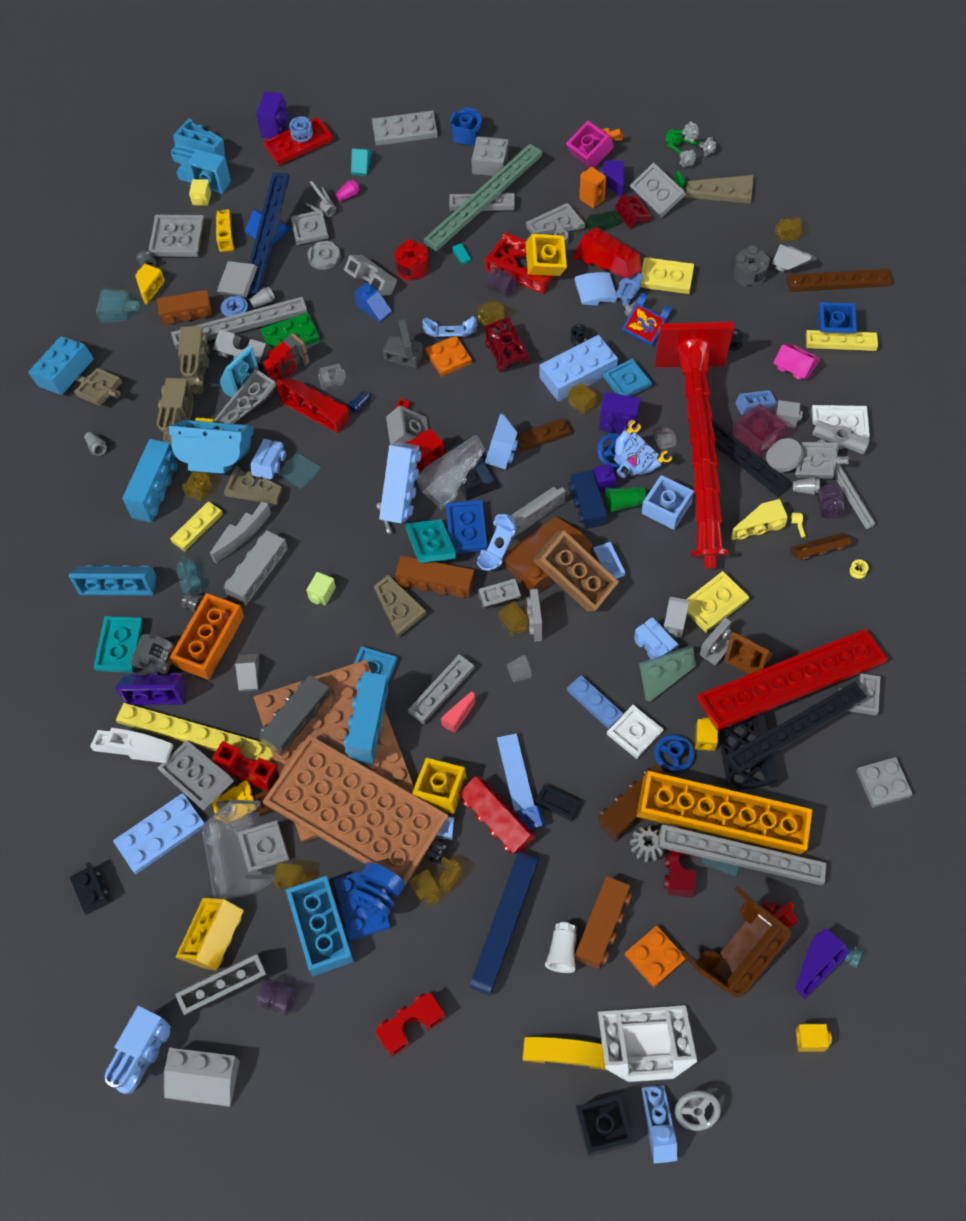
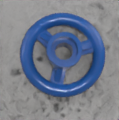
[597,433,620,469]
[654,735,695,773]

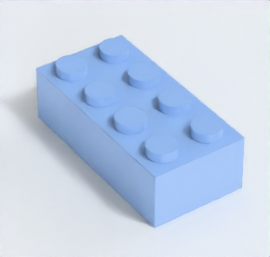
[539,335,618,401]
[379,442,421,523]

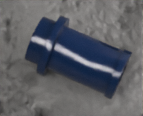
[349,391,370,413]

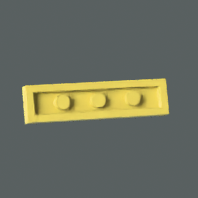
[805,330,878,351]

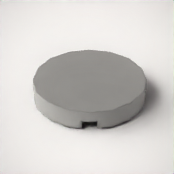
[307,241,341,270]
[766,438,803,472]

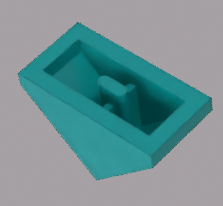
[351,149,372,176]

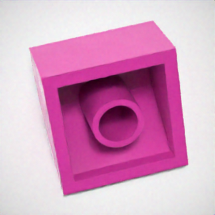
[773,343,821,380]

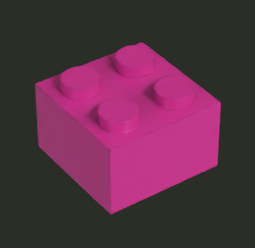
[566,120,614,168]

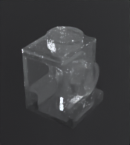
[318,364,346,391]

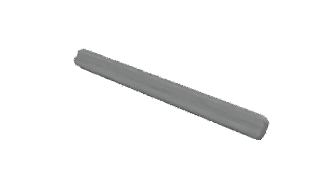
[817,439,875,529]

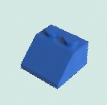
[816,302,857,333]

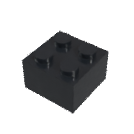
[575,1094,634,1157]

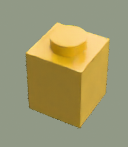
[695,718,718,751]
[796,1024,832,1052]

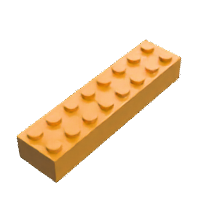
[636,771,812,855]

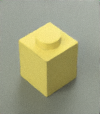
[189,179,212,206]

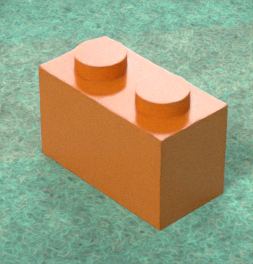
[580,166,606,209]

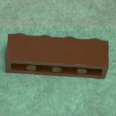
[598,764,669,842]

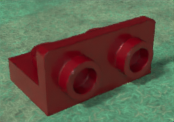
[615,195,652,229]

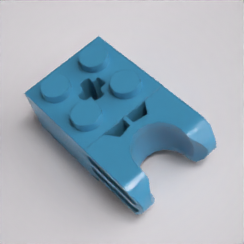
[171,145,231,194]

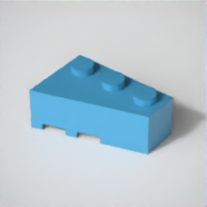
[173,118,225,156]

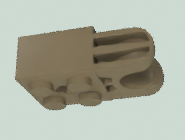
[178,326,211,395]
[157,378,194,447]

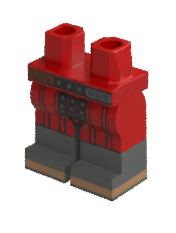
[262,333,310,381]

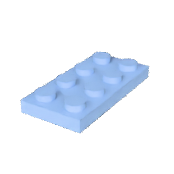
[113,793,206,875]

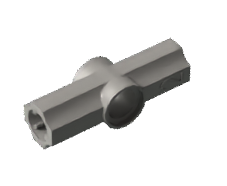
[812,420,870,455]

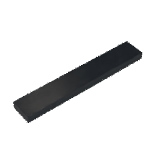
[711,420,791,497]

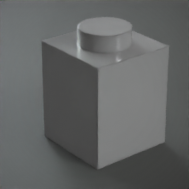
[774,400,803,428]

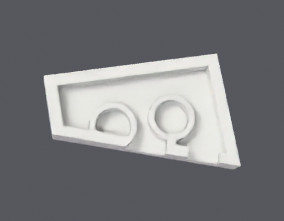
[811,405,870,439]

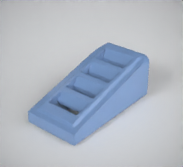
[735,390,777,415]

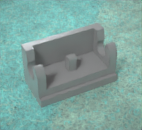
[478,579,521,609]

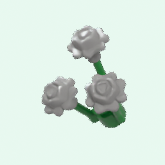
[665,121,716,168]

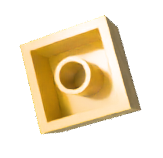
[526,234,567,276]
[412,758,467,814]

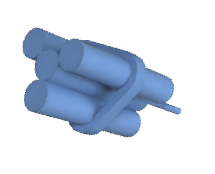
[615,266,644,306]

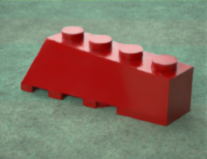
[573,227,641,279]
[276,378,350,433]

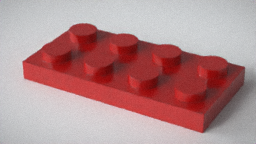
[263,117,334,166]

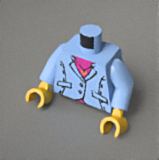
[614,420,672,478]

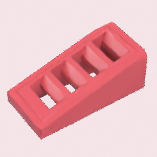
[441,692,476,733]

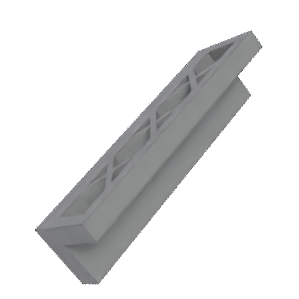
[496,487,566,538]

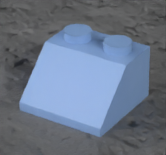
[485,414,518,469]

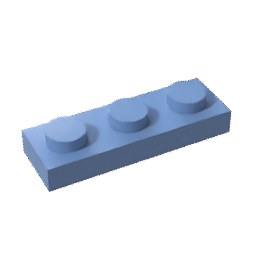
[567,675,623,729]

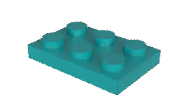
[406,519,456,563]
[93,616,144,673]

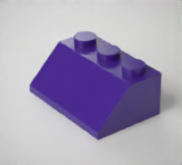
[116,673,186,706]

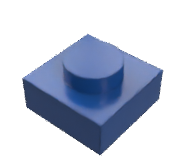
[518,805,545,830]

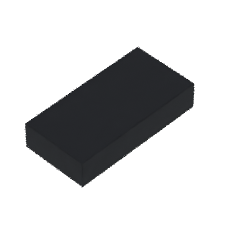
[535,784,581,822]

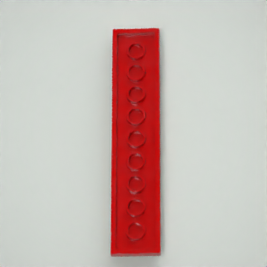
[696,629,888,731]

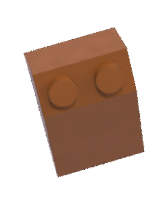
[724,632,773,675]

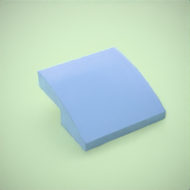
[574,272,617,306]

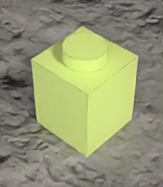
[306,572,336,606]

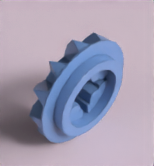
[221,296,248,317]

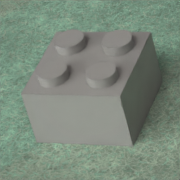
[472,137,509,176]

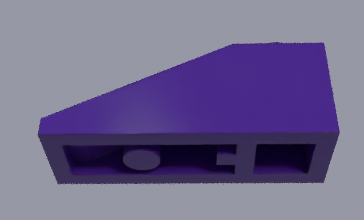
[795,928,850,1000]

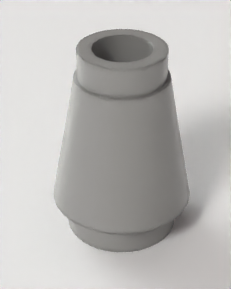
[249,287,276,308]
[84,432,107,456]
[793,477,820,495]

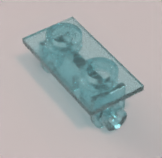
[176,556,202,595]

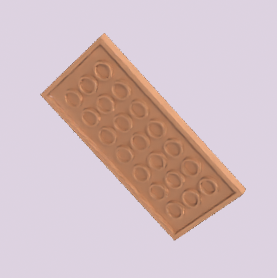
[263,735,448,886]

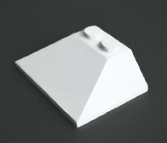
[598,1005,697,1082]

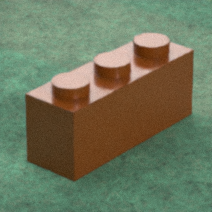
[157,290,213,325]

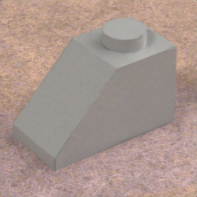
[664,597,689,638]

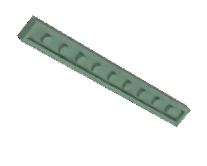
[424,144,542,251]

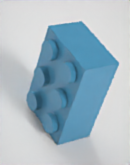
[28,336,94,395]

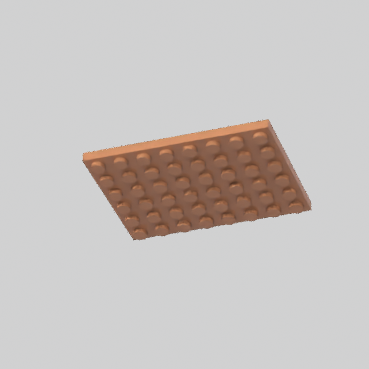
[254,660,414,843]

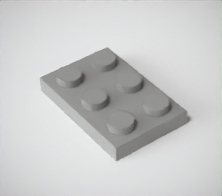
[630,163,686,218]

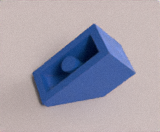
[354,283,392,323]

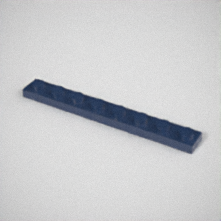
[248,172,290,295]

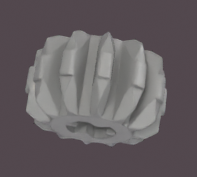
[630,826,664,862]

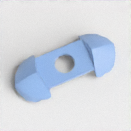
[422,316,477,338]
[477,514,516,571]

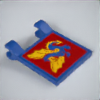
[621,293,672,346]

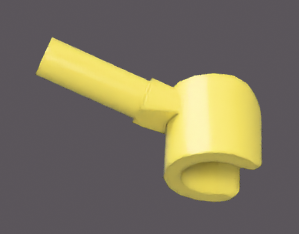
[791,513,806,538]

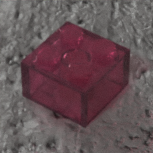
[732,404,787,457]

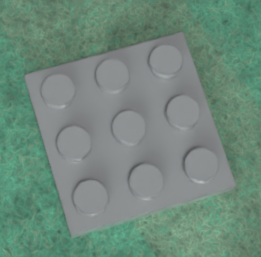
[149,215,205,257]

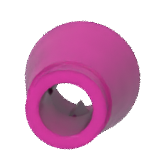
[335,179,360,202]

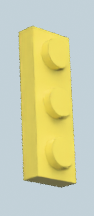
[170,501,223,552]

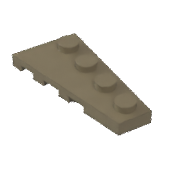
[685,175,753,203]

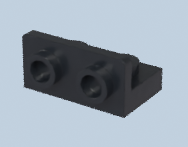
[70,862,110,915]

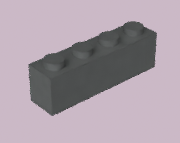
[259,675,330,756]

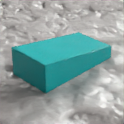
[452,243,471,265]

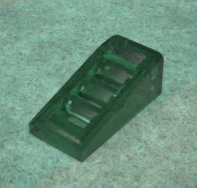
[586,210,624,231]

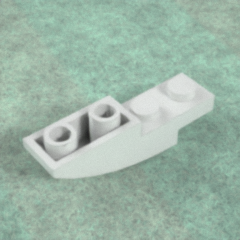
[90,728,173,763]

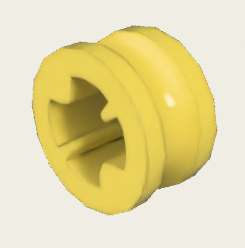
[849,559,868,579]

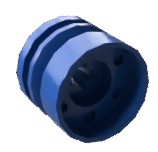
[348,862,405,918]

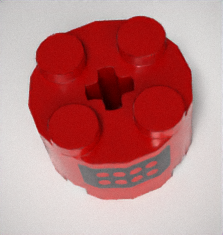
[394,240,429,281]

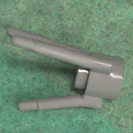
[306,181,336,217]

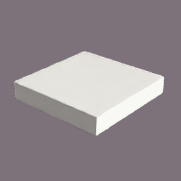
[607,705,664,759]

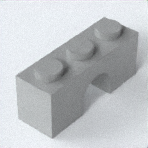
[344,255,397,296]
[213,329,272,368]

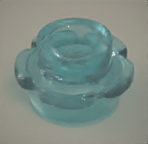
[844,947,863,968]

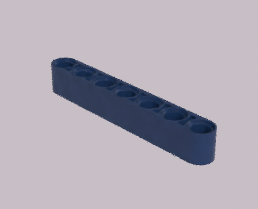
[470,851,539,996]

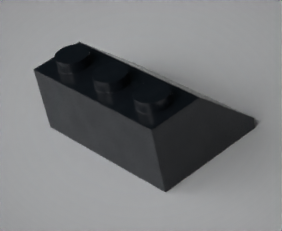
[444,441,500,501]

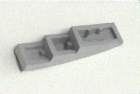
[210,501,271,563]

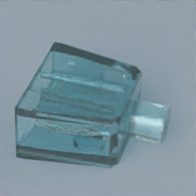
[96,287,139,323]

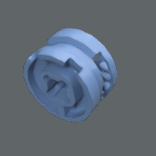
[289,117,313,142]

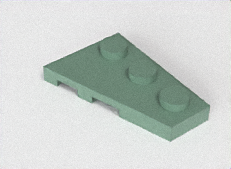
[639,646,696,702]

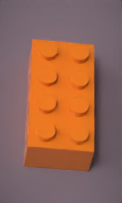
[170,593,244,680]

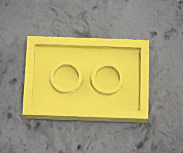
[640,257,694,294]
[686,571,749,633]

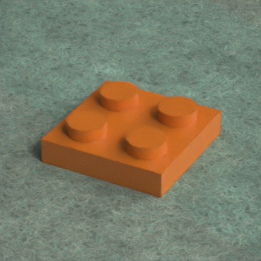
[425,336,472,377]
[624,925,686,988]

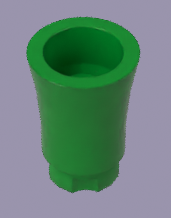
[605,486,646,513]

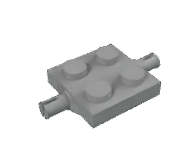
[795,442,849,479]

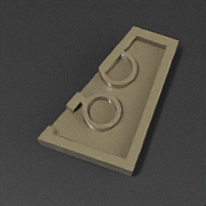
[224,465,283,505]
[374,575,426,638]

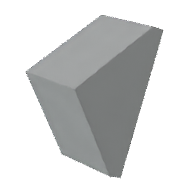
[235,654,259,692]

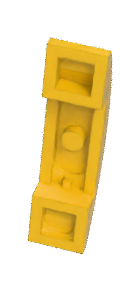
[523,1037,607,1070]

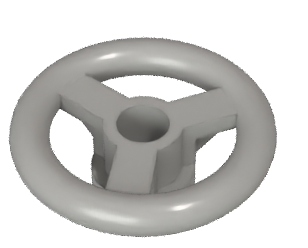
[675,1091,721,1131]

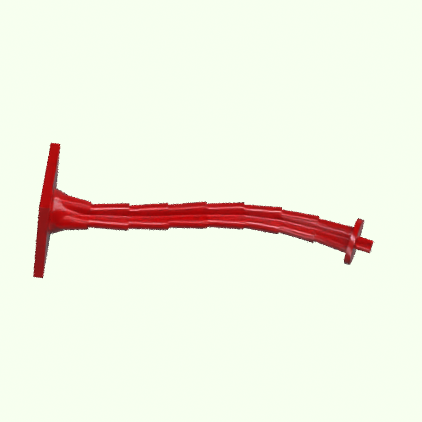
[654,322,734,569]

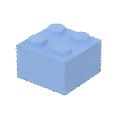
[642,475,694,530]

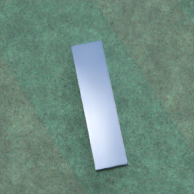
[497,734,534,814]

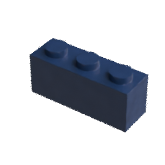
[568,470,607,529]

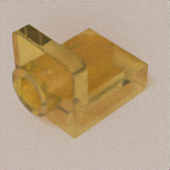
[439,857,462,895]

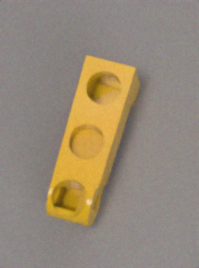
[216,209,234,252]

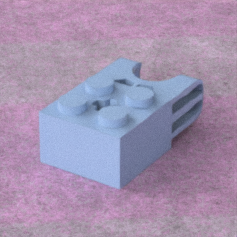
[105,1006,171,1094]

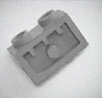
[700,618,732,665]

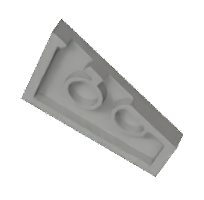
[526,203,585,235]

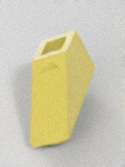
[731,499,788,540]

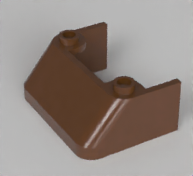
[682,886,791,997]

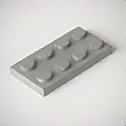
[372,111,438,146]
[157,740,234,810]

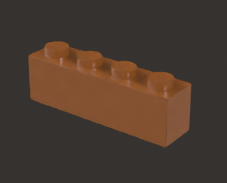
[395,556,475,598]
[575,876,632,970]

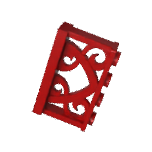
[484,232,554,294]

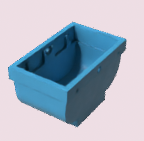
[169,420,254,474]

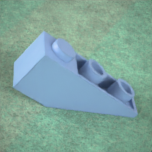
[642,1085,677,1164]

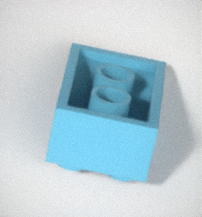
[220,345,259,397]

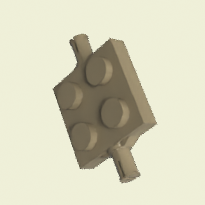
[74,368,123,406]

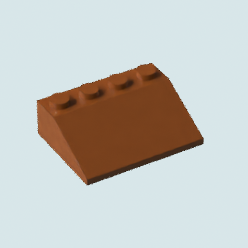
[502,516,592,593]

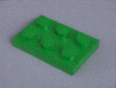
[260,312,320,351]

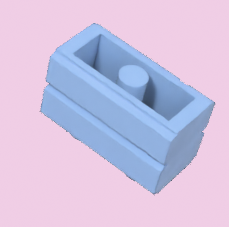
[251,439,286,479]
[634,618,679,659]

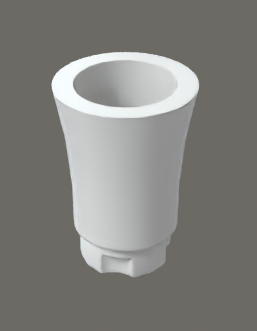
[545,922,577,973]

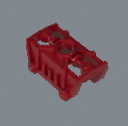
[485,317,530,372]

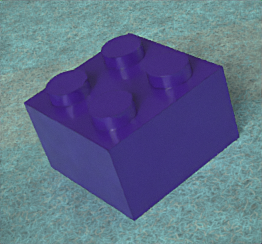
[256,91,289,139]
[599,392,641,434]

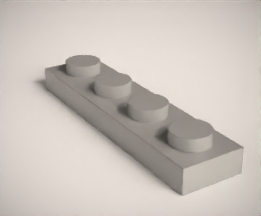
[449,193,514,211]
[408,654,474,724]

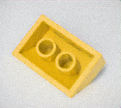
[176,898,244,971]

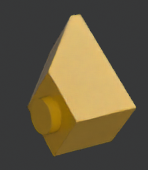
[135,264,165,304]

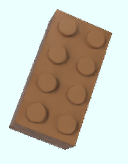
[533,530,619,611]

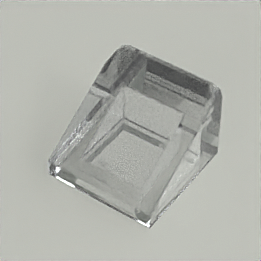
[652,427,676,450]
[507,655,531,683]

